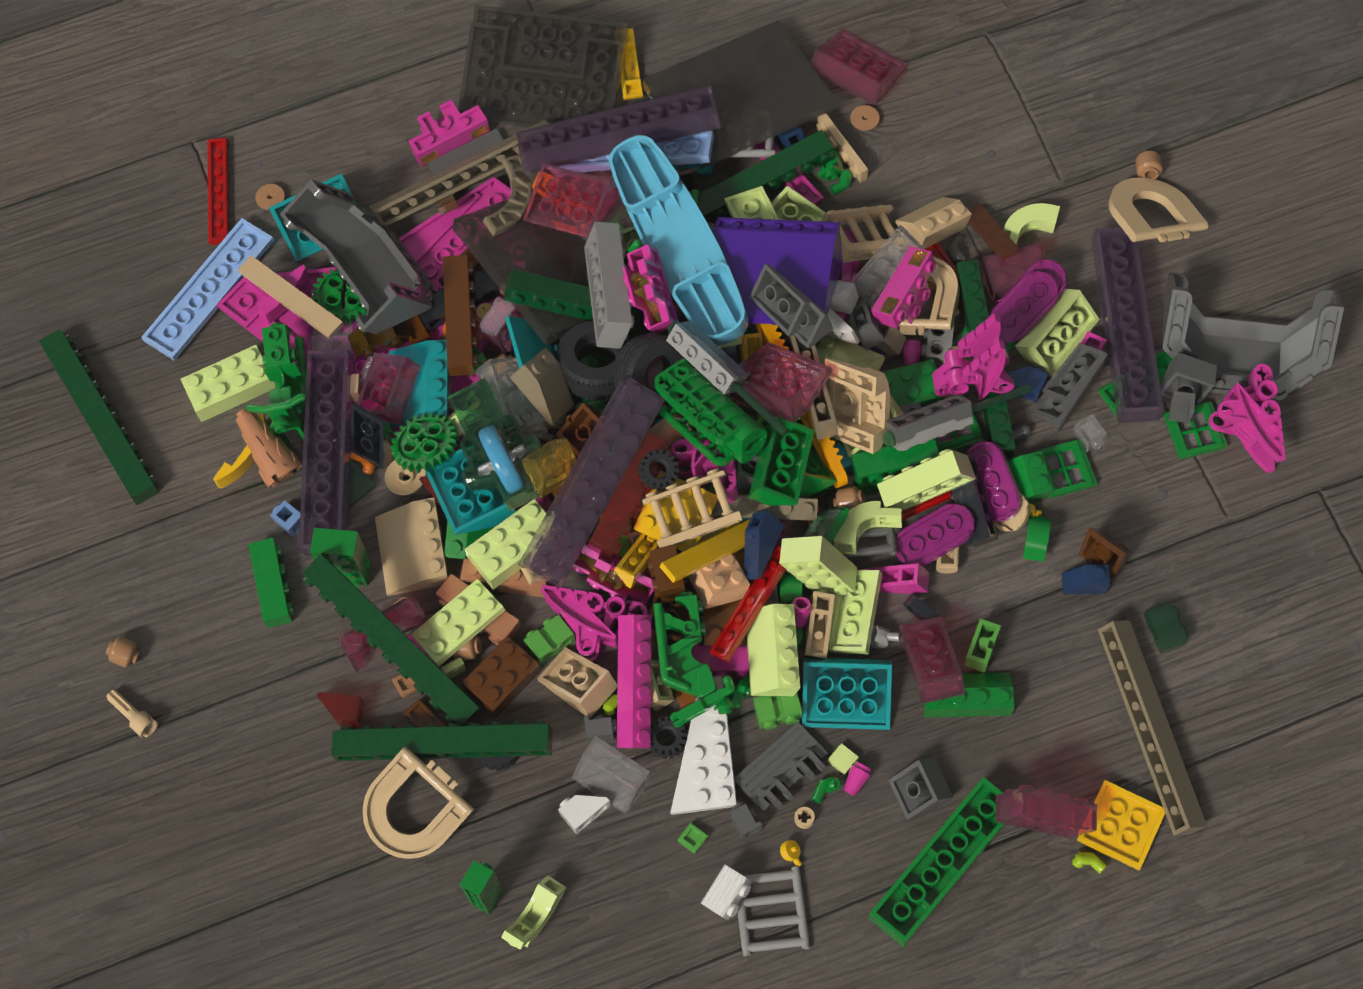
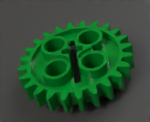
[311,268,366,325]
[390,412,459,474]

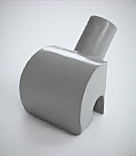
[870,625,900,648]

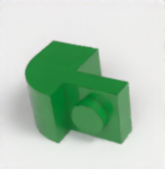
[1023,516,1051,562]
[780,569,802,604]

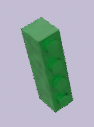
[248,538,295,628]
[459,860,503,915]

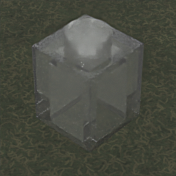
[1072,414,1107,452]

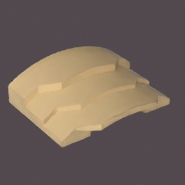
[822,357,890,454]

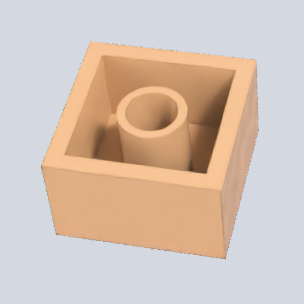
[688,553,750,609]

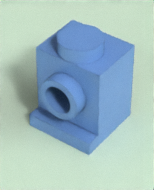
[270,500,307,537]

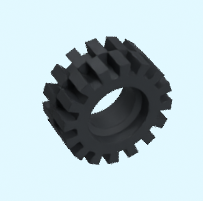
[637,449,679,491]
[650,716,687,759]

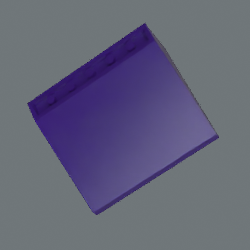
[713,217,843,325]

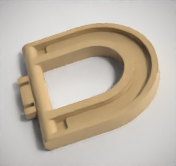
[1108,178,1208,243]
[870,257,960,335]
[363,746,474,859]

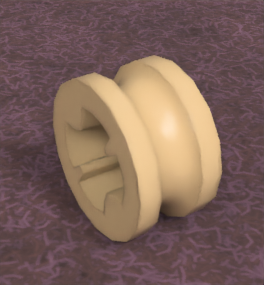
[794,807,815,829]

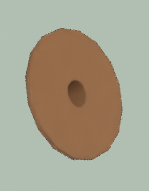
[850,105,880,131]
[255,184,285,210]

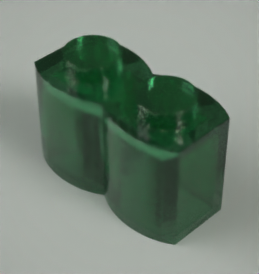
[1144,602,1189,654]

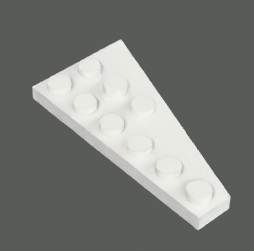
[670,676,737,815]

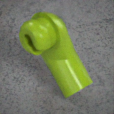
[603,694,618,716]
[1072,852,1107,874]

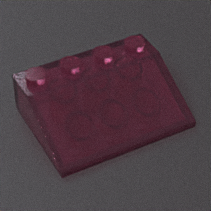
[809,29,908,105]
[523,163,619,238]
[730,342,832,423]

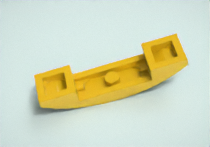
[614,28,643,100]
[213,413,269,489]

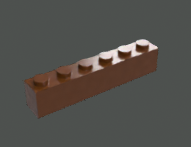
[443,255,478,376]

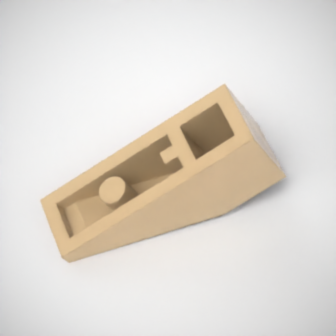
[805,591,835,659]

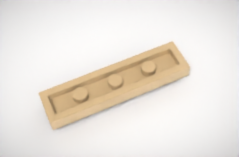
[817,111,868,183]

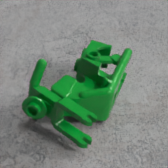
[246,323,312,449]
[653,592,736,728]

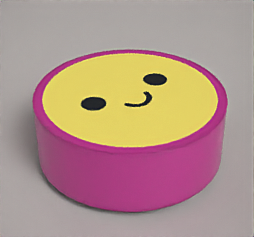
[475,302,497,324]

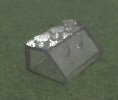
[572,736,651,814]

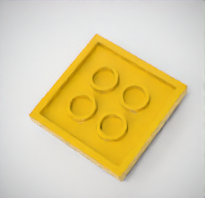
[633,470,718,552]
[1077,780,1165,871]

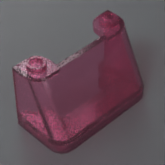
[338,595,427,672]

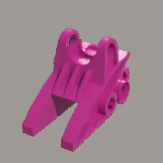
[932,313,1014,401]
[1208,364,1286,473]
[671,435,738,503]
[541,585,648,662]

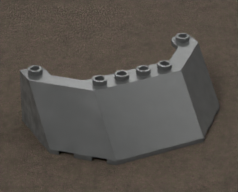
[280,179,433,334]
[1162,272,1344,400]

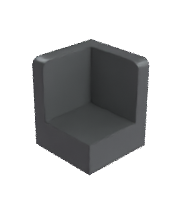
[1169,391,1195,423]

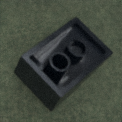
[351,402,397,469]

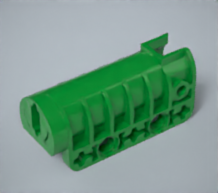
[655,358,767,466]

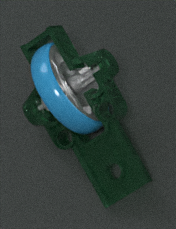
[448,378,545,512]

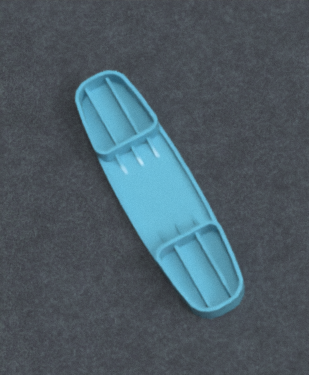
[609,135,749,346]

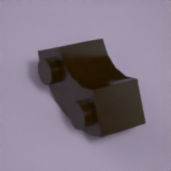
[347,322,410,359]

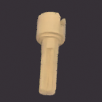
[107,690,158,738]

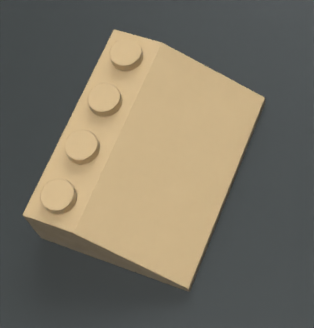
[375,498,449,596]

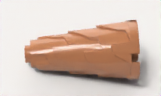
[236,408,304,489]

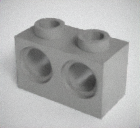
[921,324,954,367]

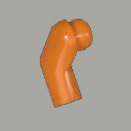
[350,452,376,474]

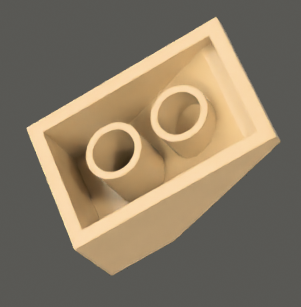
[537,647,618,718]

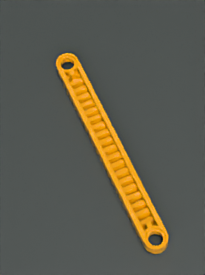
[754,323,848,488]

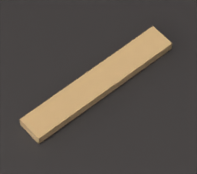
[238,256,343,339]

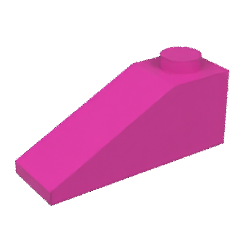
[860,563,929,594]

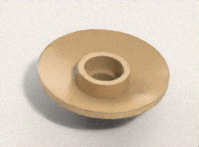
[385,460,426,495]

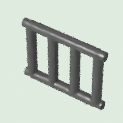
[826,493,897,558]

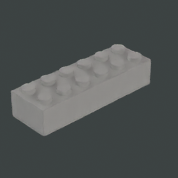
[584,221,634,349]

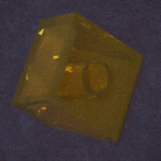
[521,438,576,498]

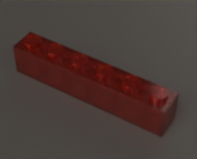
[587,430,670,559]

